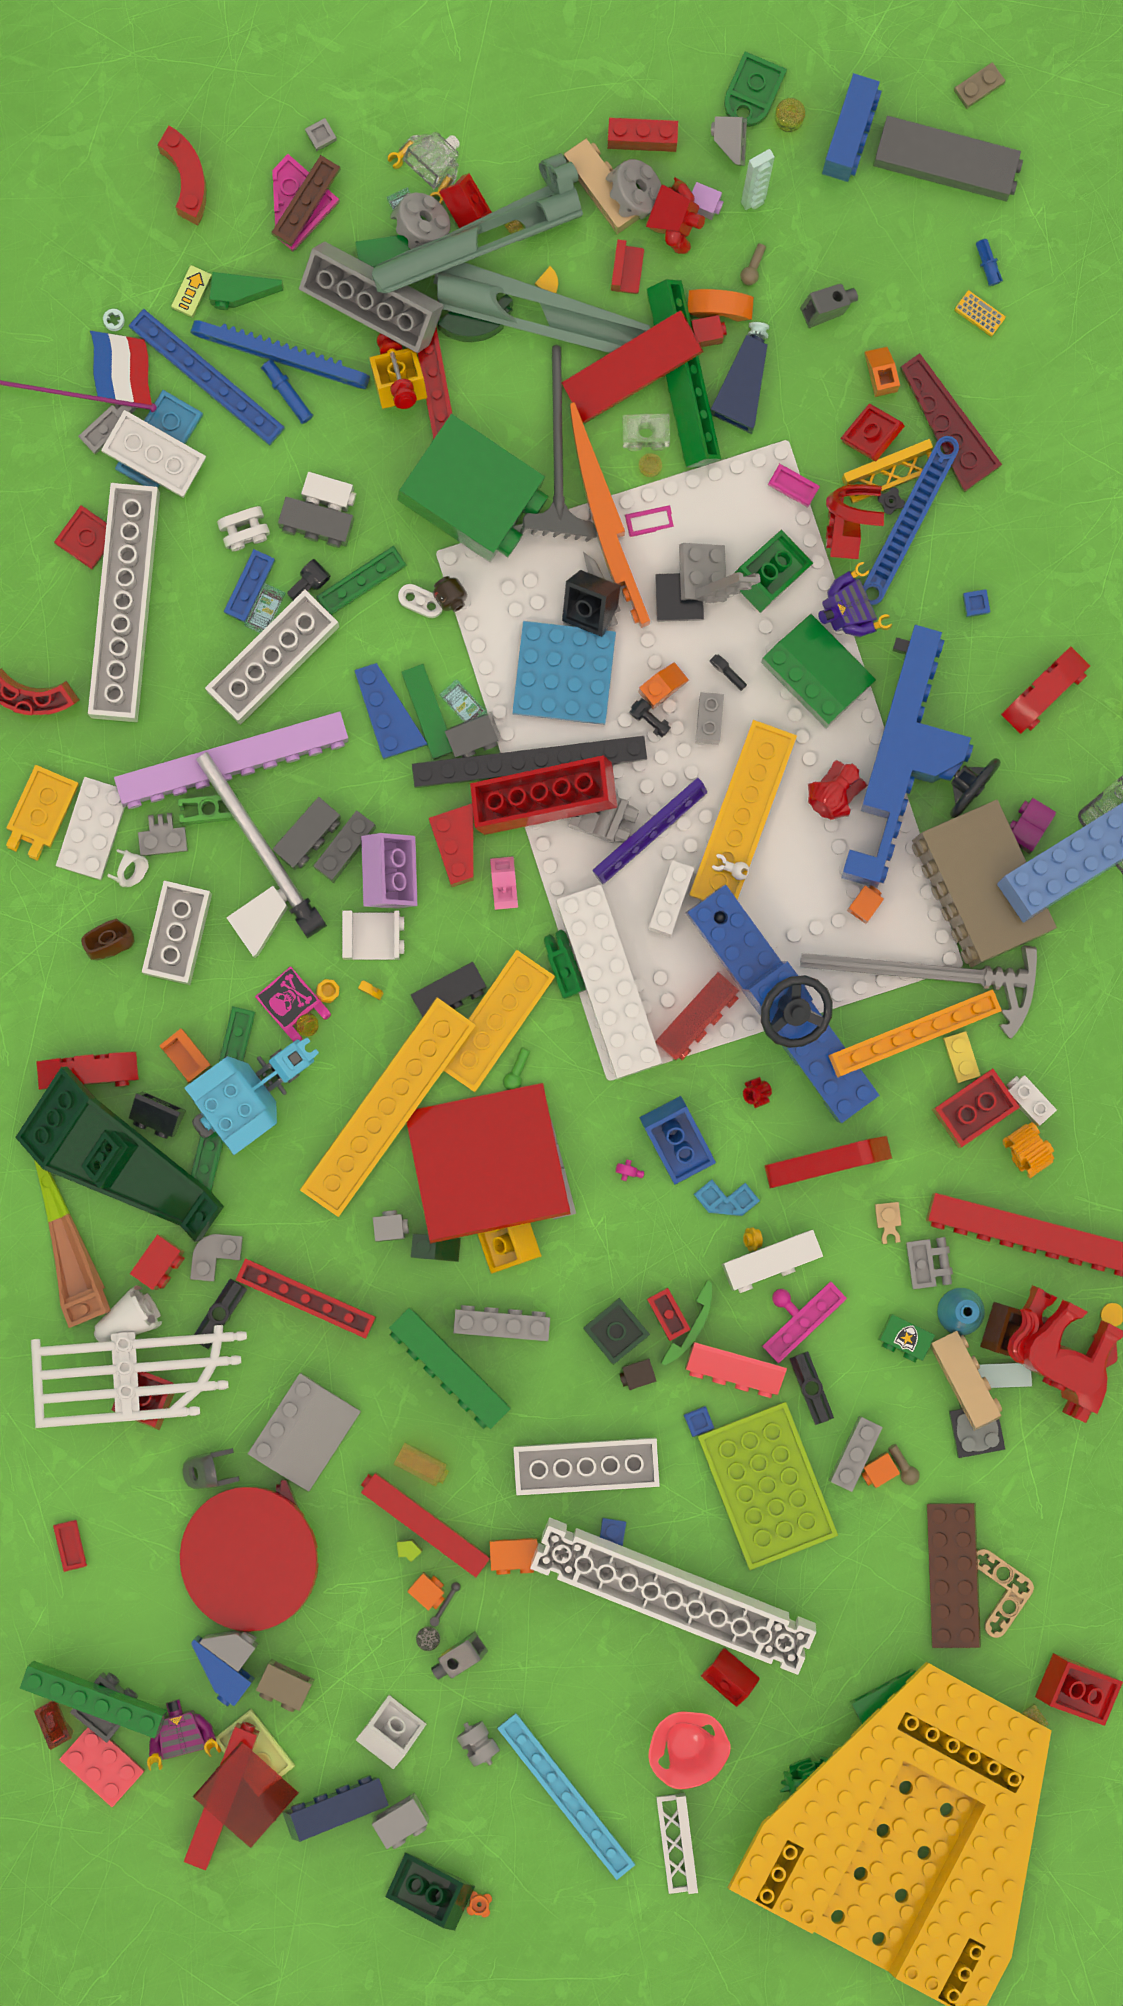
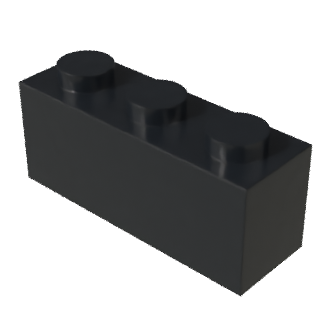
[411,962,487,1017]

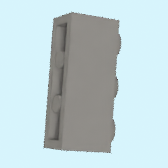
[829,1416,883,1492]

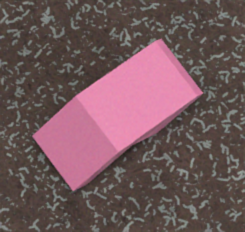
[490,857,518,910]

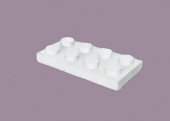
[101,410,206,498]
[56,777,125,881]

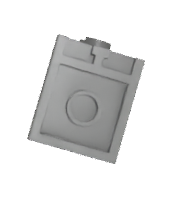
[679,543,760,603]

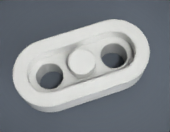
[398,584,442,618]

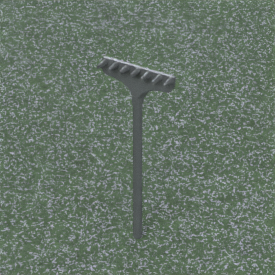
[520,345,597,542]

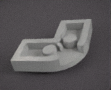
[190,1234,243,1282]

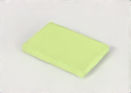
[216,1708,295,1796]

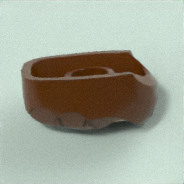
[81,919,135,960]

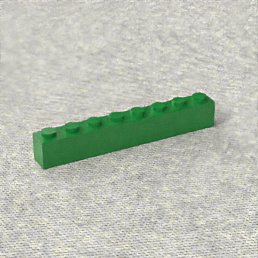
[647,279,721,468]

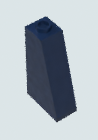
[711,335,768,434]

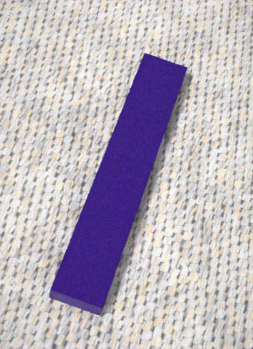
[592,777,707,884]

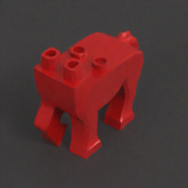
[1007,1285,1123,1423]

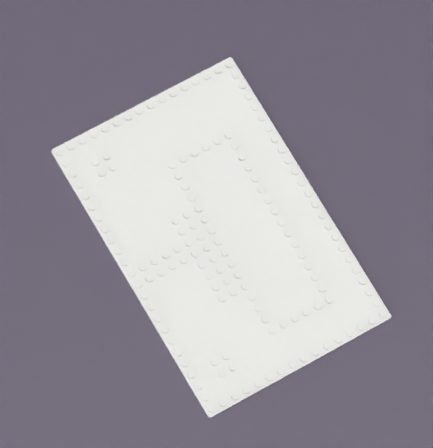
[436,440,963,1081]

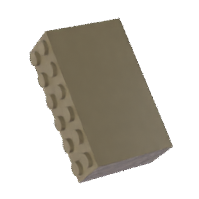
[912,800,1057,968]

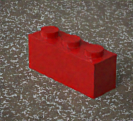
[607,118,678,152]

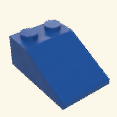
[639,1096,716,1185]
[191,1635,255,1706]

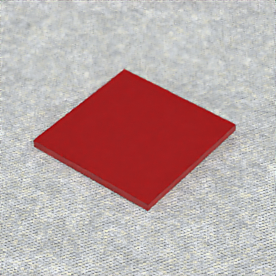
[407,1083,571,1243]

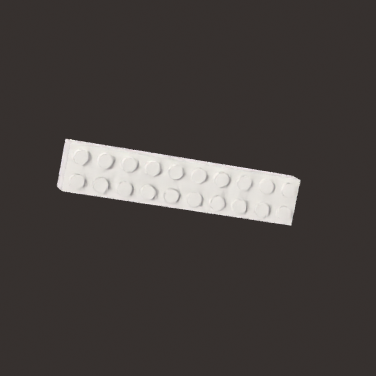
[88,483,160,722]

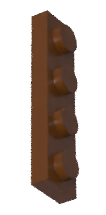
[271,155,341,247]

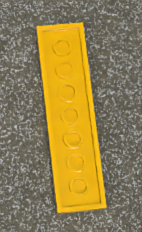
[689,720,797,900]

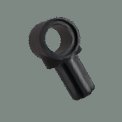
[287,559,331,601]

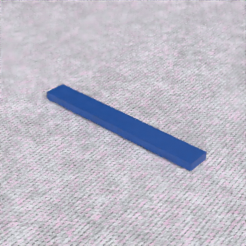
[129,309,285,446]

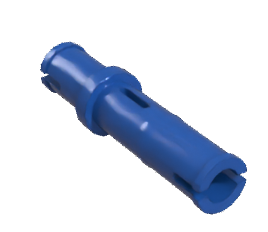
[261,359,314,424]

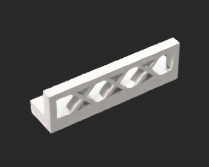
[656,1793,698,1894]

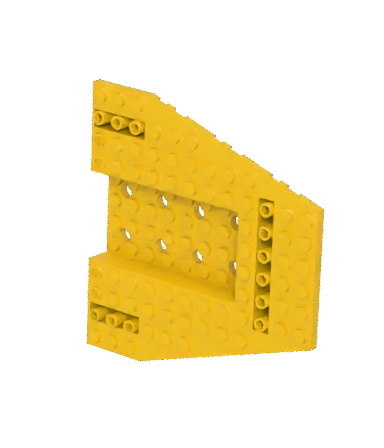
[727,1662,1052,2006]

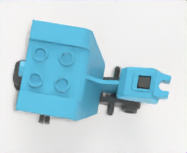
[184,1037,319,1155]

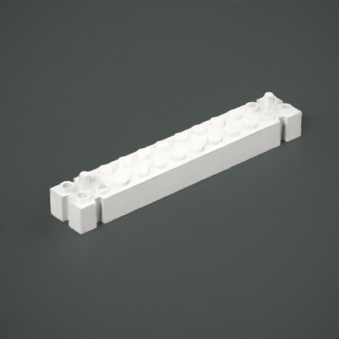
[530,1517,816,1675]

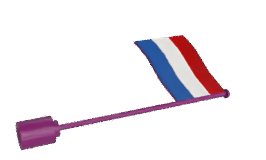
[0,331,157,412]

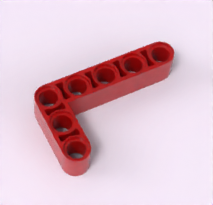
[764,1136,893,1188]

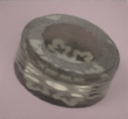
[416,1626,440,1651]

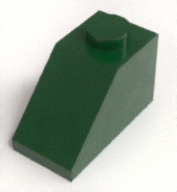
[411,1234,461,1262]

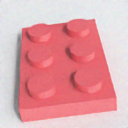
[59,1727,145,1807]

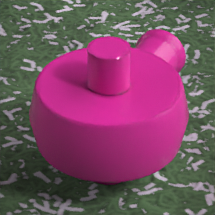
[615,1159,644,1181]

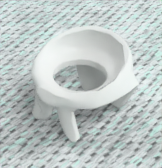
[107,849,149,887]

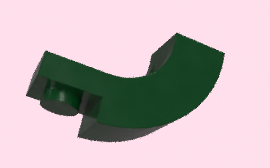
[438,294,513,342]

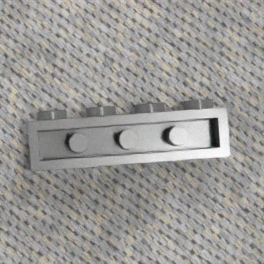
[453,1305,550,1341]

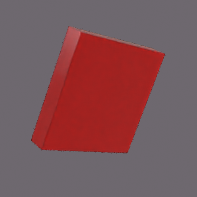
[840,403,905,462]
[54,505,107,570]

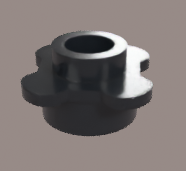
[878,487,905,515]

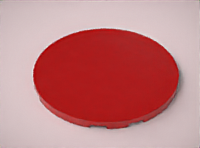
[180,1487,319,1632]

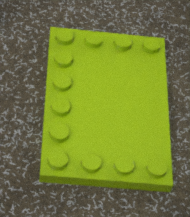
[697,1402,838,1570]

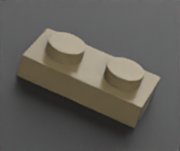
[954,62,1005,109]

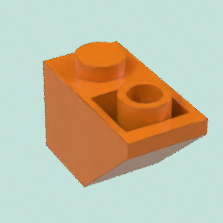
[864,347,900,397]

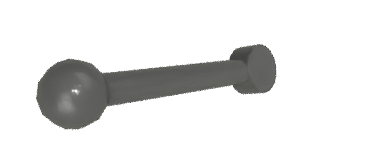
[430,1582,461,1627]

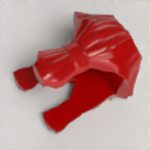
[808,760,868,820]

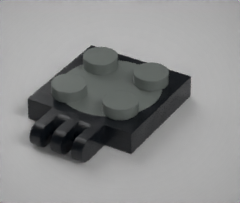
[949,1403,1005,1458]

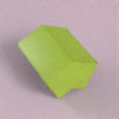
[397,1539,422,1562]

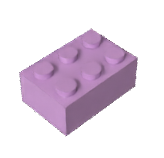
[361,833,418,909]

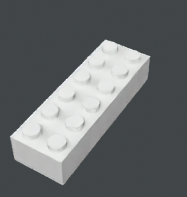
[205,590,339,725]
[514,1437,660,1495]

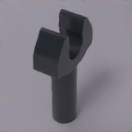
[709,654,747,691]

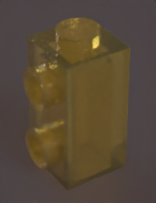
[394,1442,449,1486]

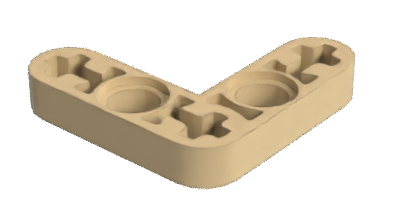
[977,1549,1034,1638]

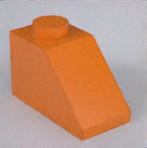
[638,662,689,710]

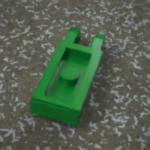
[544,929,586,999]

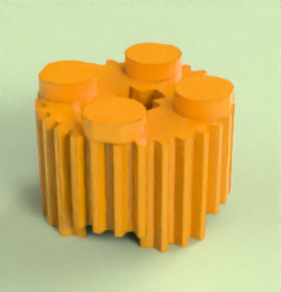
[1002,1122,1054,1178]

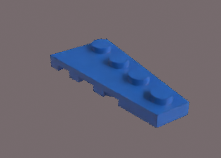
[354,663,428,760]

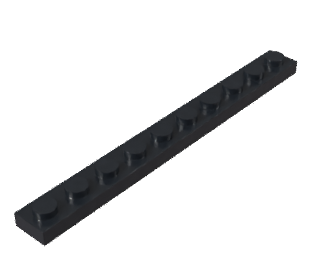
[412,736,647,788]

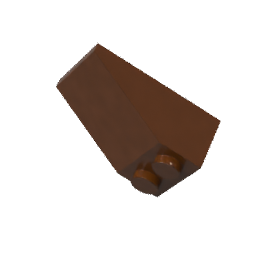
[980,1302,1048,1356]

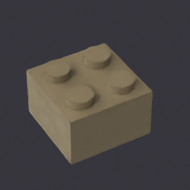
[256,1659,315,1712]

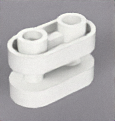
[217,506,270,551]

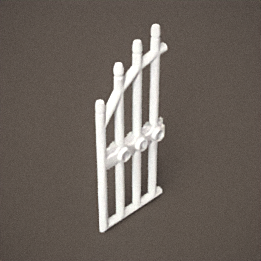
[31,1325,247,1428]

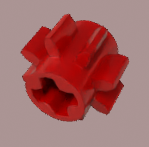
[743,1077,772,1108]

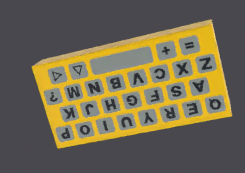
[954,290,1006,337]

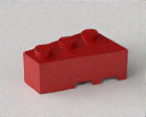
[429,804,474,888]

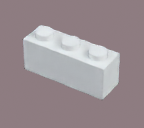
[648,860,694,937]

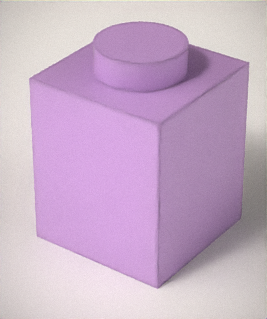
[692,182,724,220]

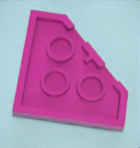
[272,154,340,252]

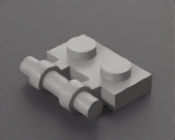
[906,1237,953,1289]

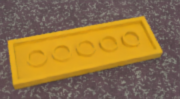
[443,950,555,1092]

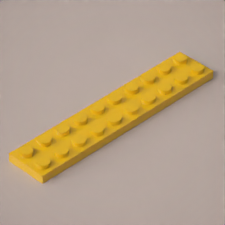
[300,997,476,1217]

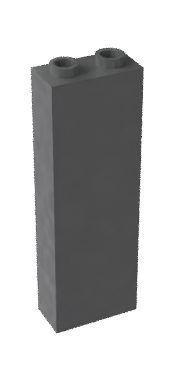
[873,116,1023,202]

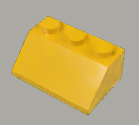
[478,1223,541,1274]

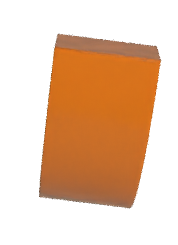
[688,289,754,322]

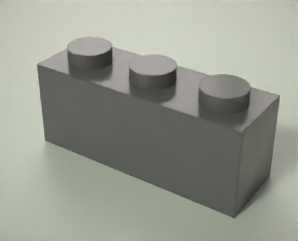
[278,497,354,548]
[272,797,341,870]
[314,810,376,883]

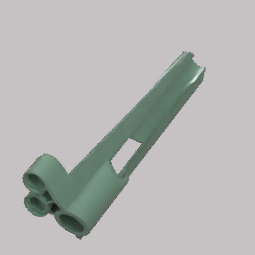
[372,153,583,294]
[433,262,650,353]

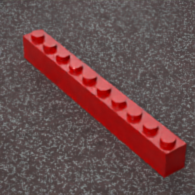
[926,1193,1123,1277]

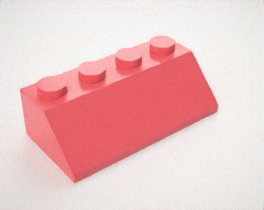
[685,1342,787,1398]

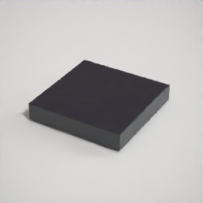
[655,573,704,622]

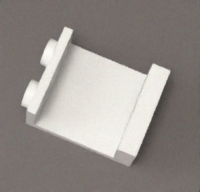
[342,911,404,960]

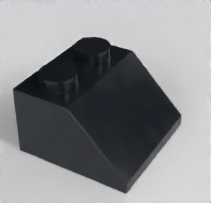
[562,570,621,637]
[129,1091,186,1139]

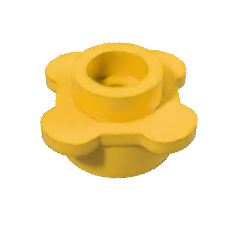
[743,1227,763,1251]

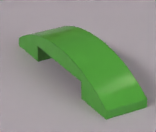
[661,1280,712,1366]

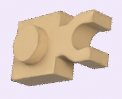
[875,1202,901,1244]

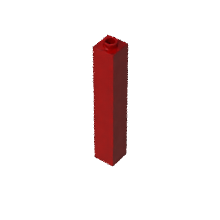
[361,1472,490,1578]
[184,1722,260,1871]

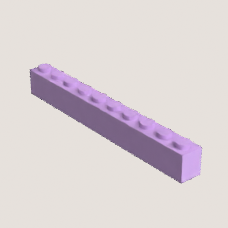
[114,712,348,809]

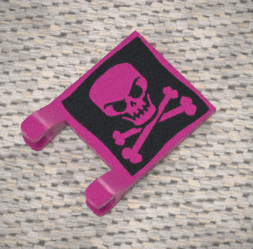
[255,966,331,1042]

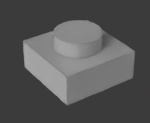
[305,118,337,151]

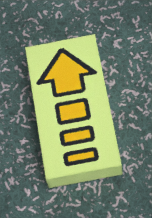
[171,265,212,318]

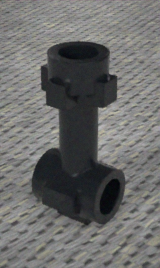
[629,698,671,738]

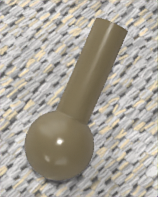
[740,243,766,285]
[888,1444,920,1485]

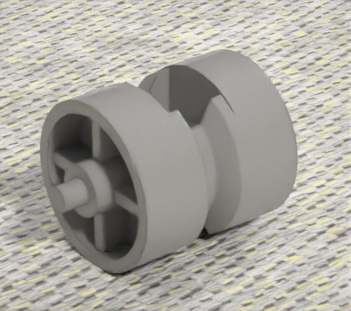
[456,1721,500,1767]

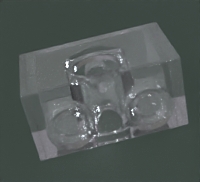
[622,414,670,451]

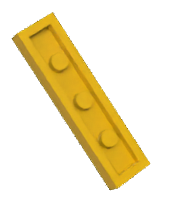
[842,439,933,504]

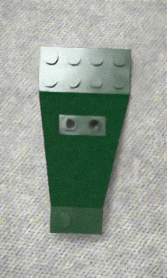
[15,1067,224,1242]

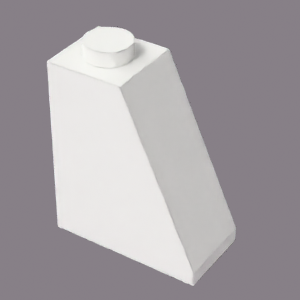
[226,886,288,958]

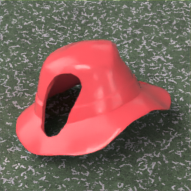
[648,1712,731,1789]

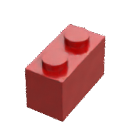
[646,1288,691,1341]

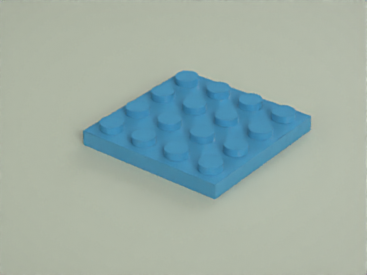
[512,621,616,725]

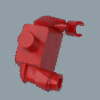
[646,177,705,254]

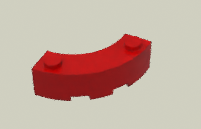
[158,125,207,226]
[1001,646,1090,734]
[0,668,79,716]
[36,1052,139,1090]

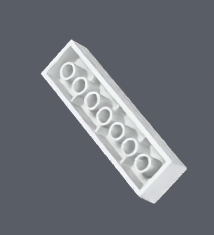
[556,884,662,1080]

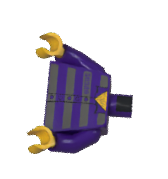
[818,562,892,637]

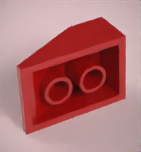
[1035,1653,1123,1726]

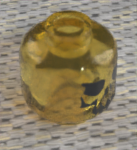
[775,98,805,132]

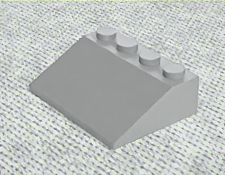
[248,1373,361,1491]

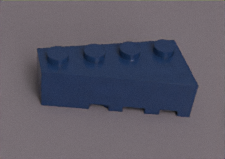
[282,1775,389,1842]

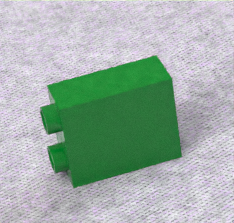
[397,414,549,562]

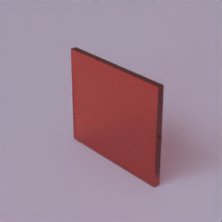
[193,1741,299,1848]

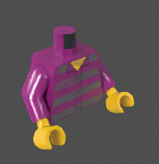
[147,1699,221,1771]

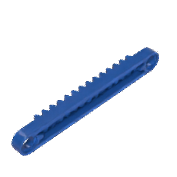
[190,320,370,389]
[863,436,959,606]

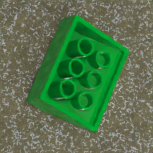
[761,614,876,729]

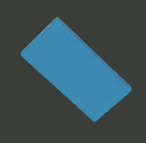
[115,390,203,488]

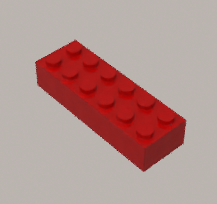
[470,755,617,835]

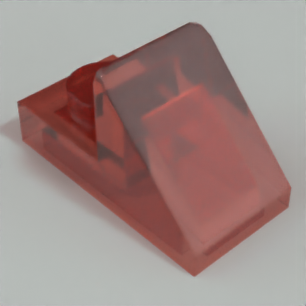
[34,1701,73,1750]

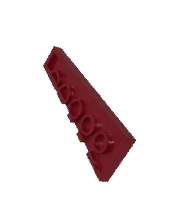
[900,353,1002,492]

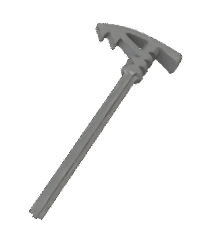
[800,945,1037,1038]

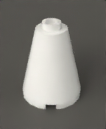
[94,1285,162,1342]

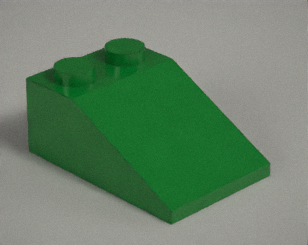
[735,529,813,613]

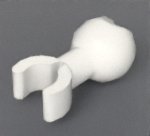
[712,854,750,880]

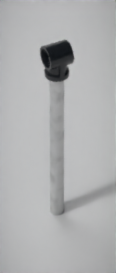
[196,752,327,939]

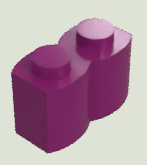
[1010,798,1057,854]

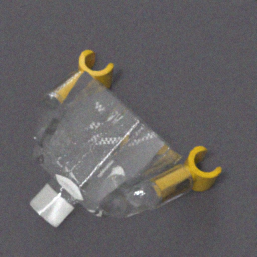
[388,132,460,205]

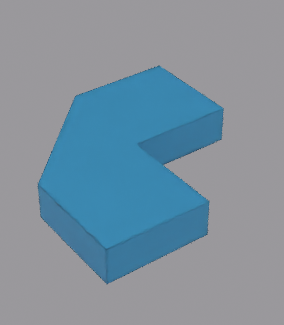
[693,1180,760,1216]

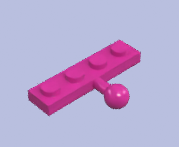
[762,1281,847,1364]

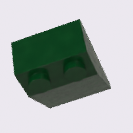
[385,1852,475,1931]

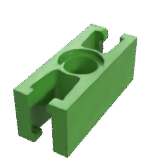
[178,793,238,825]

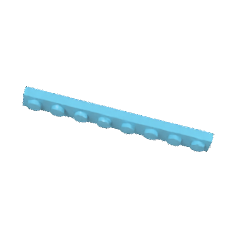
[497,1713,635,1880]

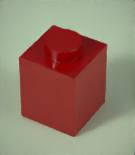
[691,315,727,348]

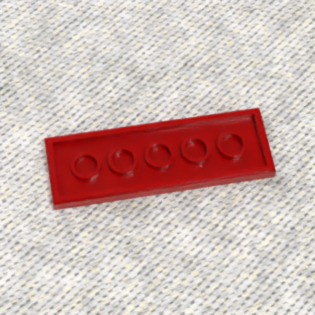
[562,311,703,424]

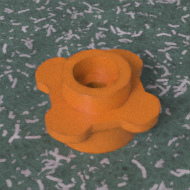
[467,1891,492,1918]

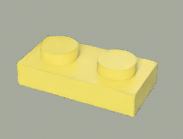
[943,1031,981,1083]

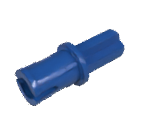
[976,239,1003,286]

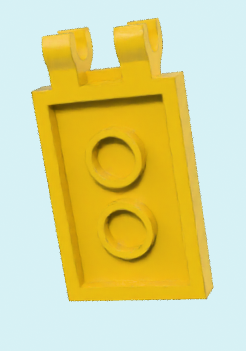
[6,765,79,861]

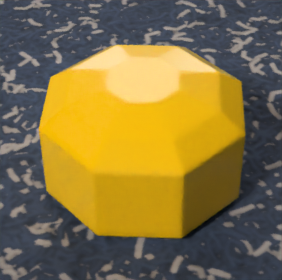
[316,979,339,1003]

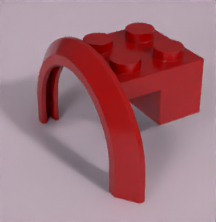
[826,484,884,559]

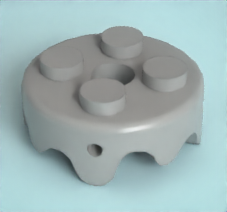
[606,159,661,219]
[390,192,451,249]

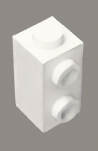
[301,472,357,512]
[1007,1075,1057,1127]

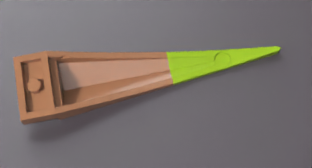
[34,1160,111,1328]

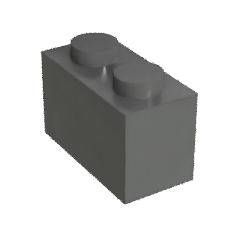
[445,712,501,758]

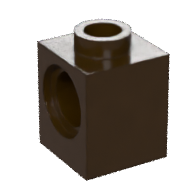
[619,1358,657,1390]

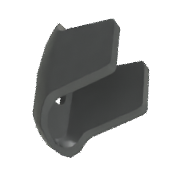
[183,1448,240,1489]

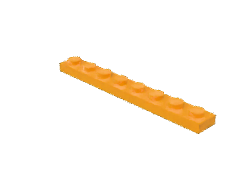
[829,989,1002,1078]

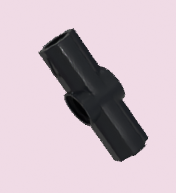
[194,1278,248,1350]
[789,1351,834,1425]

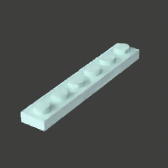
[741,149,775,210]

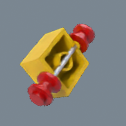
[369,333,427,409]

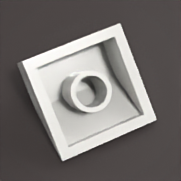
[356,1695,427,1769]

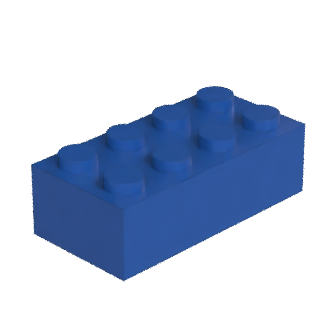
[822,73,882,182]

